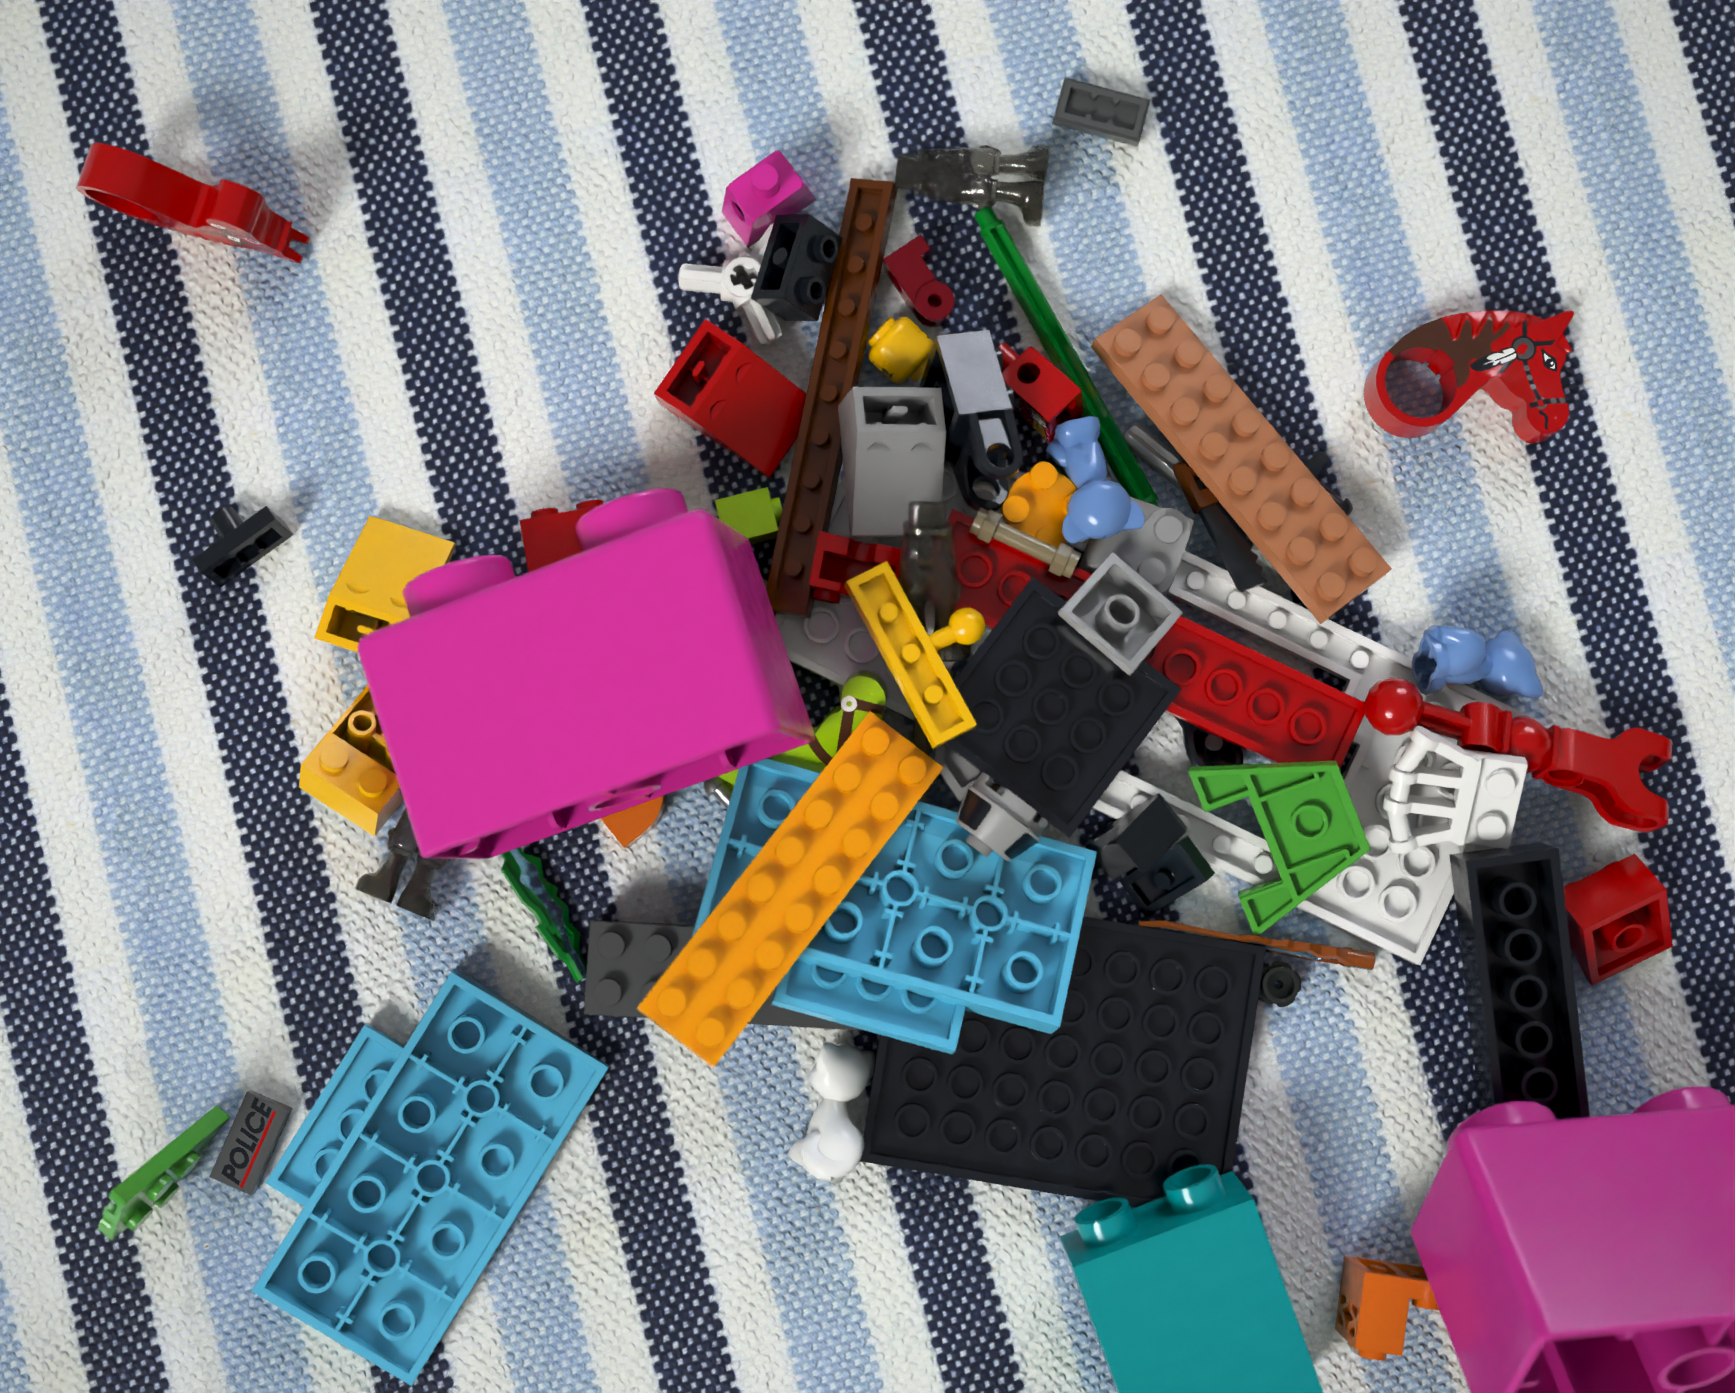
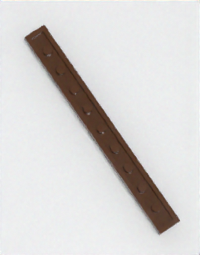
[766,178,898,619]

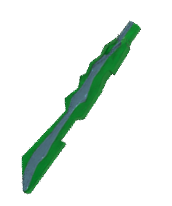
[500,847,587,983]

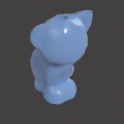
[1046,416,1145,543]
[1412,625,1544,698]

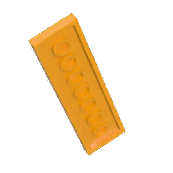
[637,711,944,1068]

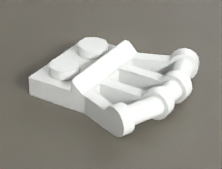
[1383,726,1528,854]

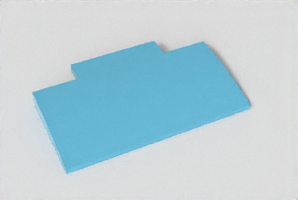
[692,759,1097,1054]
[252,968,609,1386]

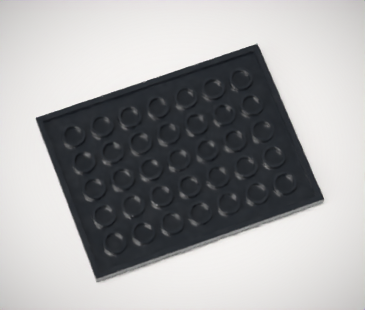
[860,916,1266,1207]

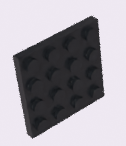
[944,577,1181,838]

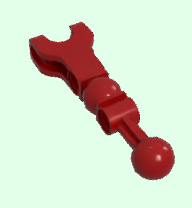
[1364,677,1672,832]

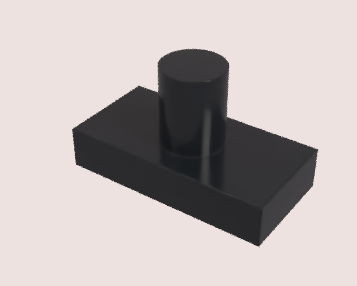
[192,506,293,588]

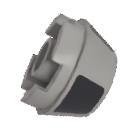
[955,772,1049,862]

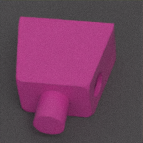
[722,150,816,248]

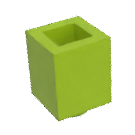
[715,487,783,545]

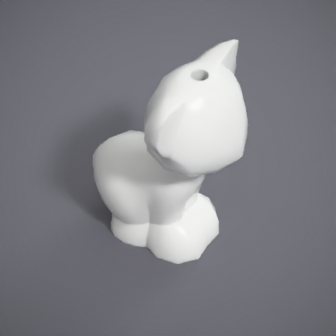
[787,1042,876,1183]

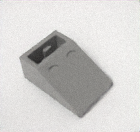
[838,387,946,537]

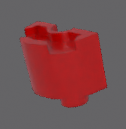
[808,531,908,604]

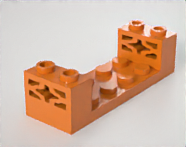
[1335,1255,1439,1361]

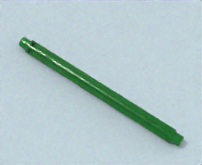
[974,206,1159,507]

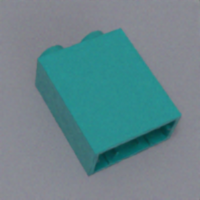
[1059,1164,1323,1393]

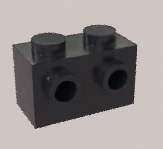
[751,214,843,321]

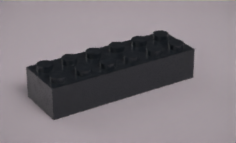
[1449,842,1590,1120]

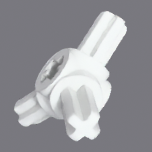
[679,223,783,346]

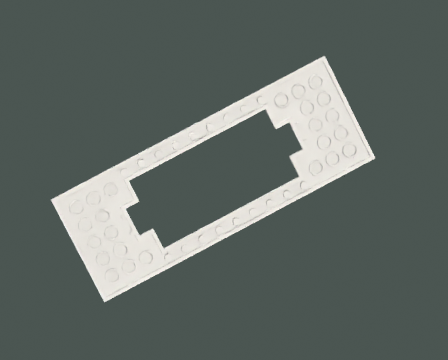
[775,461,1535,965]

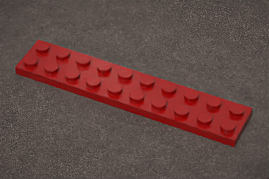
[913,509,1365,769]

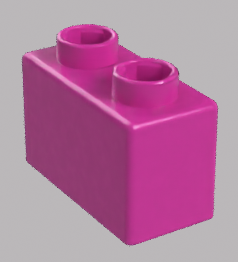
[358,488,815,859]
[1411,1086,1735,1393]

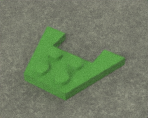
[1188,760,1371,936]

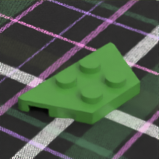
[98,1105,230,1241]

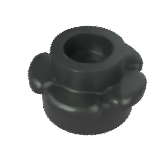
[1259,961,1301,1007]

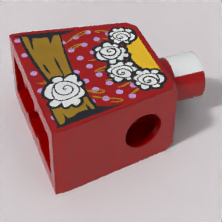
[998,343,1083,444]

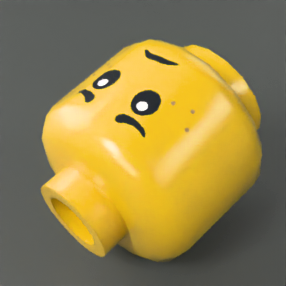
[867,316,933,384]

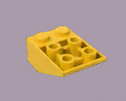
[314,515,456,654]
[299,685,404,837]

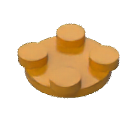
[1000,462,1077,548]

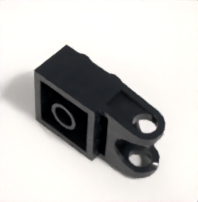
[919,330,1023,511]

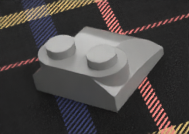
[1078,497,1194,597]
[1057,552,1183,676]

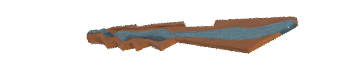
[1125,920,1375,970]

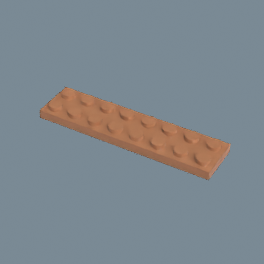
[1091,294,1392,624]

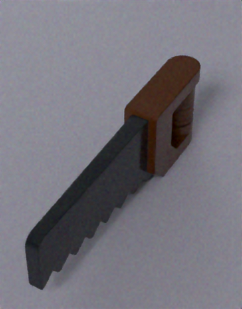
[1173,461,1267,592]

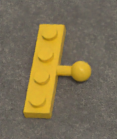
[844,561,985,749]

